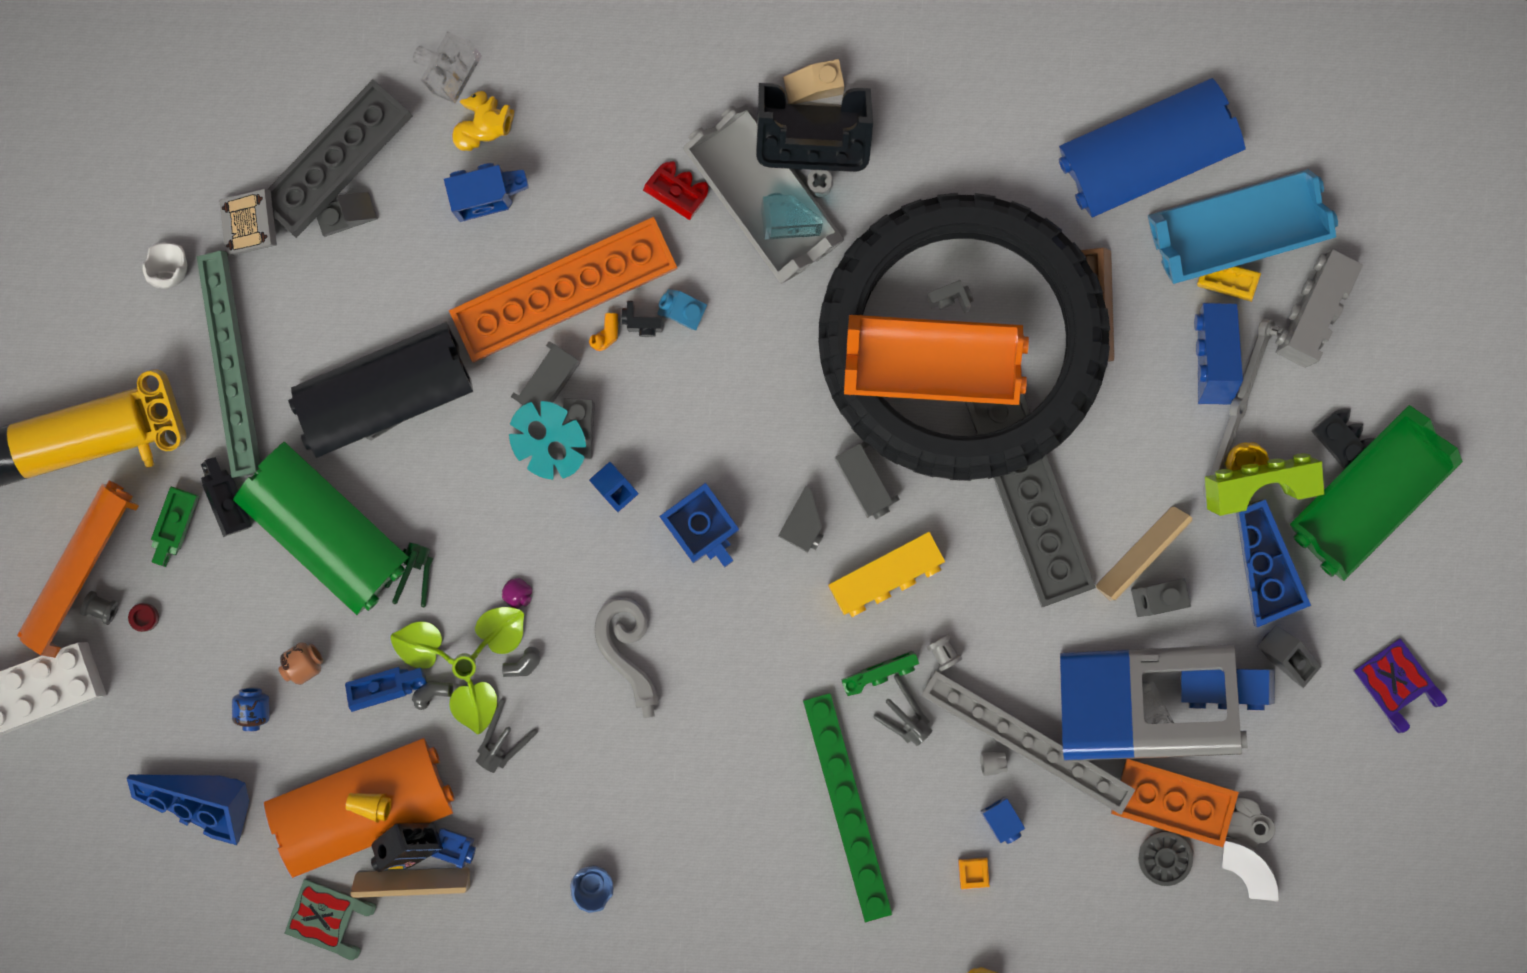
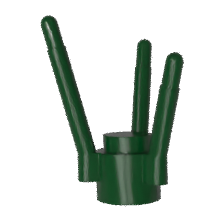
[384,542,433,608]

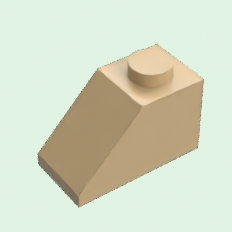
[783,59,844,104]

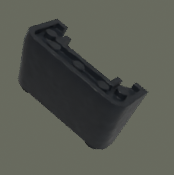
[756,83,873,172]

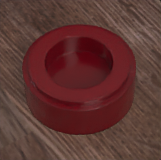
[128,603,159,632]

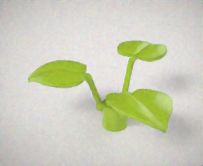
[390,607,524,735]

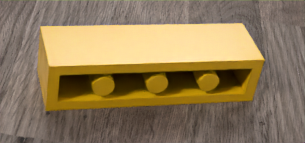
[828,532,945,618]

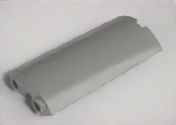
[683,105,844,284]

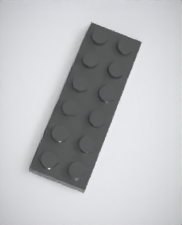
[268,79,413,238]

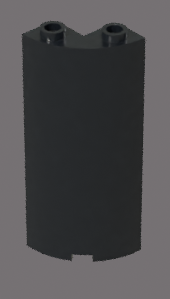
[288,322,473,458]

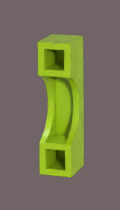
[1205,453,1324,516]

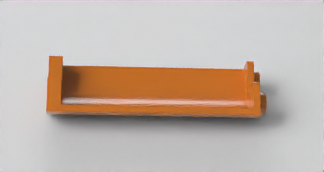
[844,315,1029,405]
[17,480,139,658]
[264,738,455,878]

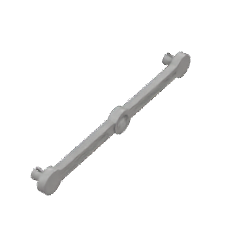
[1203,318,1282,498]

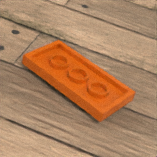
[1111,759,1239,847]

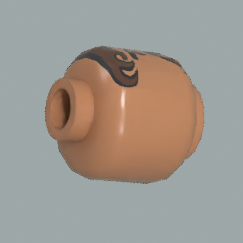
[278,642,323,685]

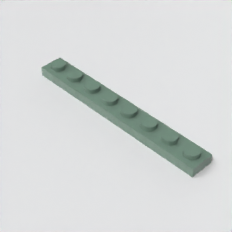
[197,250,261,478]

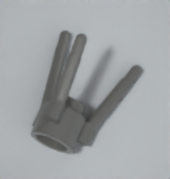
[873,674,933,746]
[476,699,538,773]

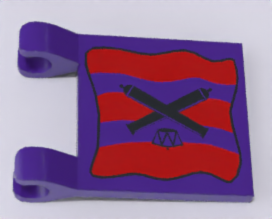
[1353,638,1447,733]

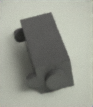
[511,341,580,416]
[835,442,900,520]

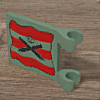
[284,879,376,960]

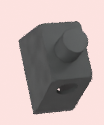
[1131,578,1191,617]

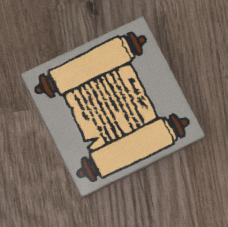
[219,189,277,256]

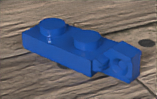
[345,667,427,712]

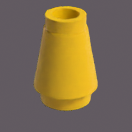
[346,793,392,823]

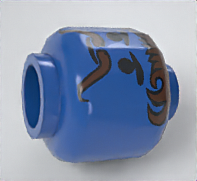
[232,688,270,731]

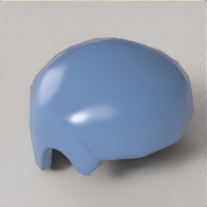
[570,865,614,913]

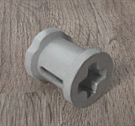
[807,170,832,198]
[927,634,962,672]

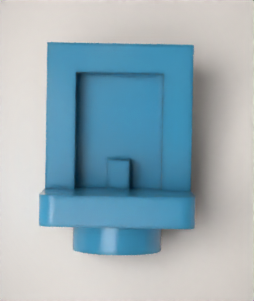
[657,289,707,330]

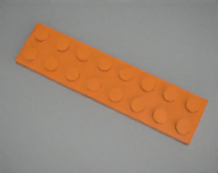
[449,217,678,363]

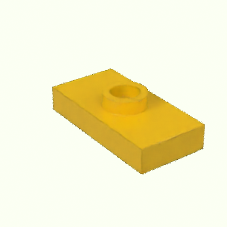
[1197,266,1261,302]

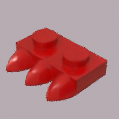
[643,161,708,220]

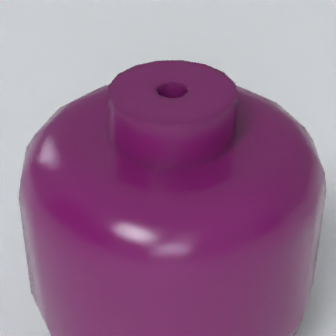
[502,578,532,609]

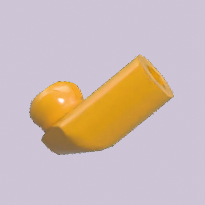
[589,313,618,351]

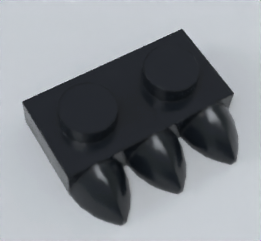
[1311,409,1375,469]

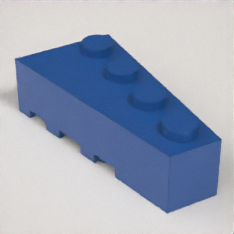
[1236,499,1311,627]

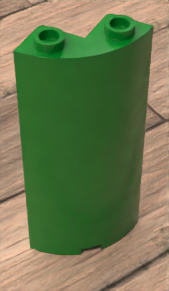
[1290,405,1463,581]
[233,441,409,615]

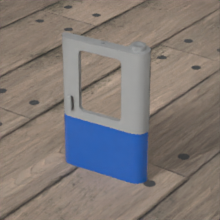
[1060,644,1248,761]

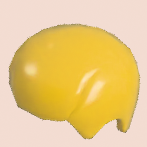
[1225,442,1269,471]

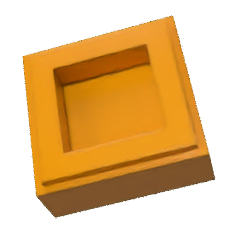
[958,857,990,889]

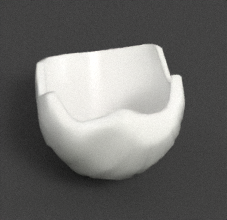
[143,242,188,289]

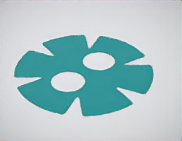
[509,401,586,480]

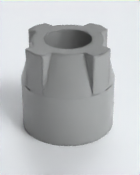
[980,752,1008,776]

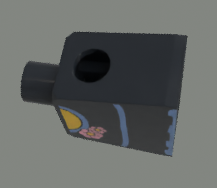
[371,823,443,872]

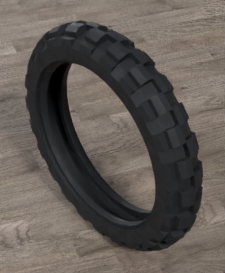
[818,193,1110,481]

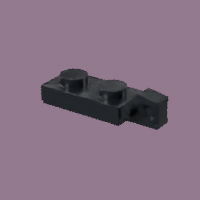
[201,457,252,537]

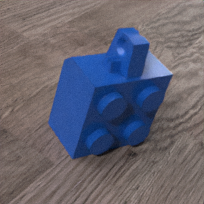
[444,163,529,222]
[659,483,740,568]

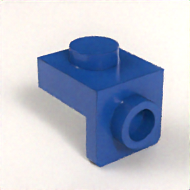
[432,828,476,869]

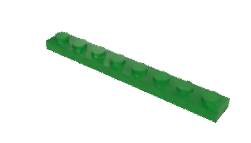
[803,693,892,923]

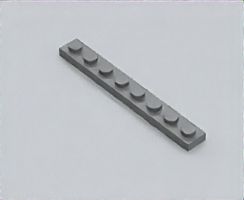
[921,671,1136,814]

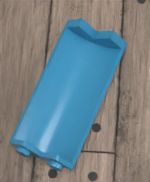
[1148,169,1338,284]

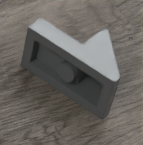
[317,192,378,237]

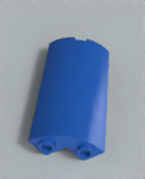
[1058,78,1246,218]

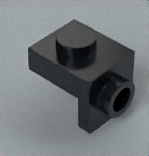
[622,301,662,337]

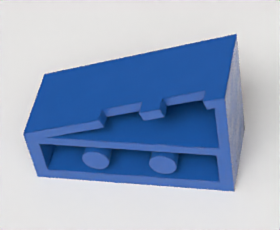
[1194,303,1243,405]
[1181,669,1275,710]

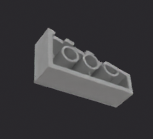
[1275,249,1363,368]

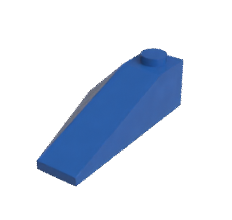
[126,774,249,845]

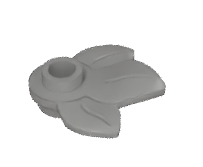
[1227,798,1275,849]

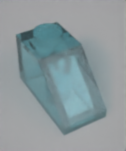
[761,193,823,240]

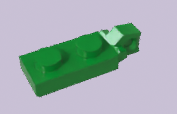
[151,486,200,567]
[841,651,920,696]

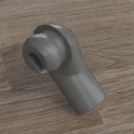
[502,647,541,677]
[412,681,453,710]

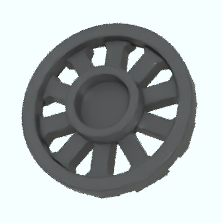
[1138,831,1193,886]

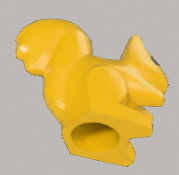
[452,91,515,151]

